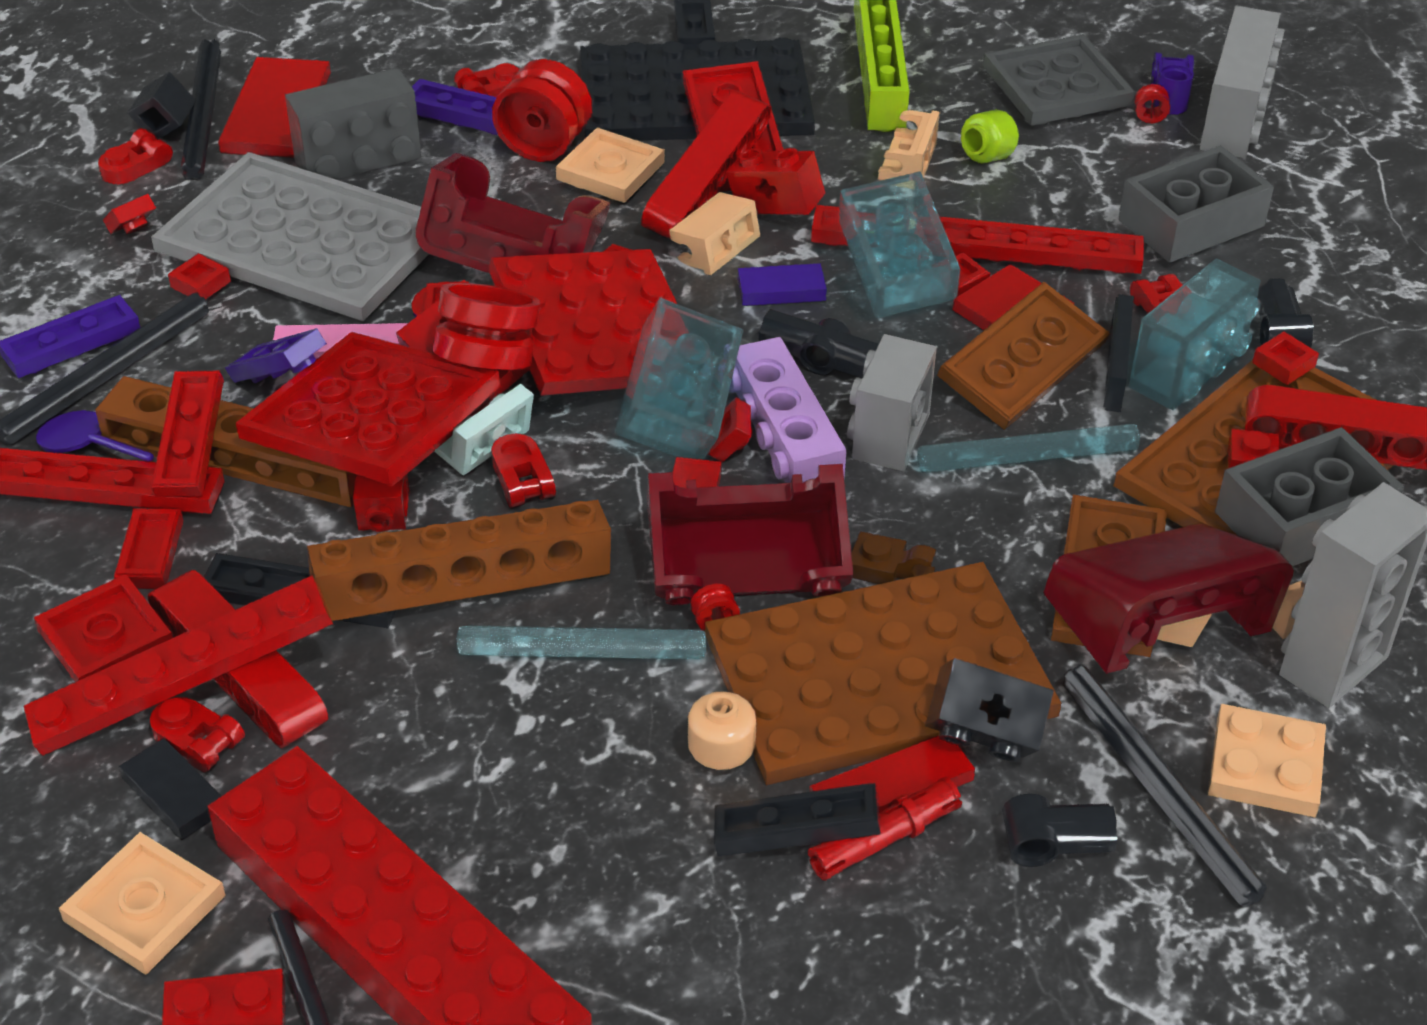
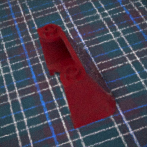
[416,153,611,273]
[647,464,853,605]
[1043,524,1294,674]

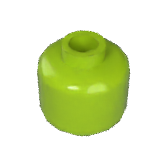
[961,109,1019,164]

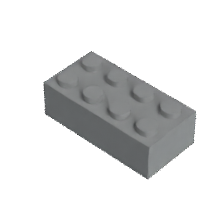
[1200,5,1285,158]
[1279,482,1427,708]

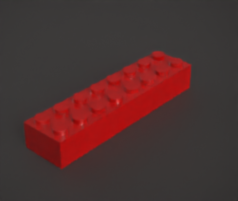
[207,745,592,1025]

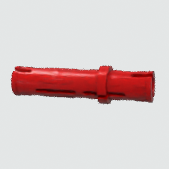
[808,777,962,881]

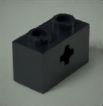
[925,658,1054,762]

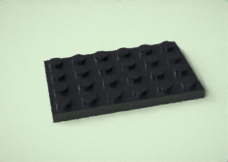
[580,38,815,141]

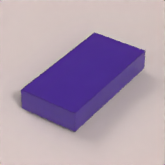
[738,263,827,306]

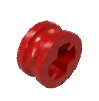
[1134,84,1170,123]
[690,583,740,631]

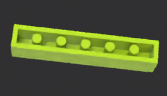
[854,0,909,132]

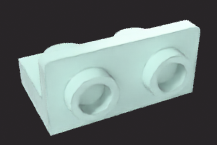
[434,384,534,476]

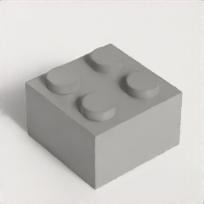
[847,334,937,472]

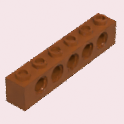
[95,376,356,507]
[307,499,611,621]

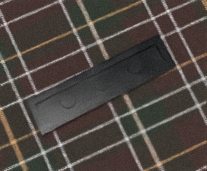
[204,553,396,628]

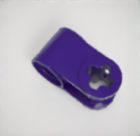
[1151,52,1194,115]

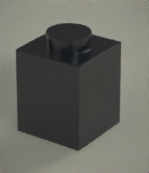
[127,71,196,139]

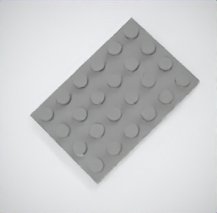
[151,152,429,321]

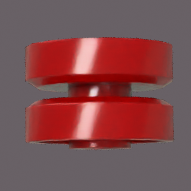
[492,59,592,162]
[433,283,540,370]

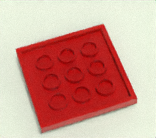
[488,249,709,396]
[235,332,501,485]

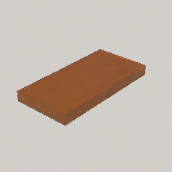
[937,282,1110,430]
[1051,495,1167,657]

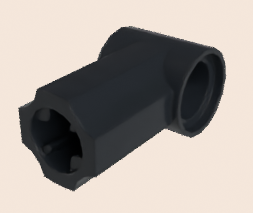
[1254,278,1313,348]
[1002,793,1117,867]

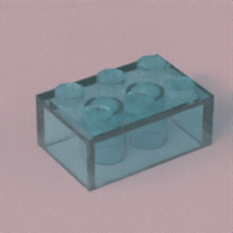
[839,171,960,319]
[1129,258,1261,411]
[614,298,743,460]

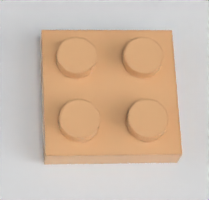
[556,128,665,203]
[1208,704,1326,818]
[59,832,226,975]

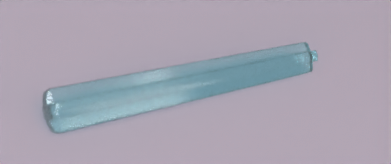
[917,424,1140,473]
[457,625,706,660]

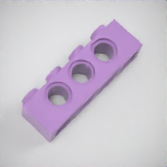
[725,337,846,483]

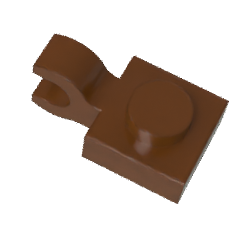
[851,531,936,584]

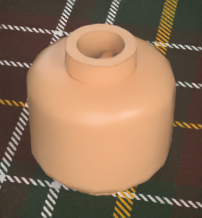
[688,691,756,770]

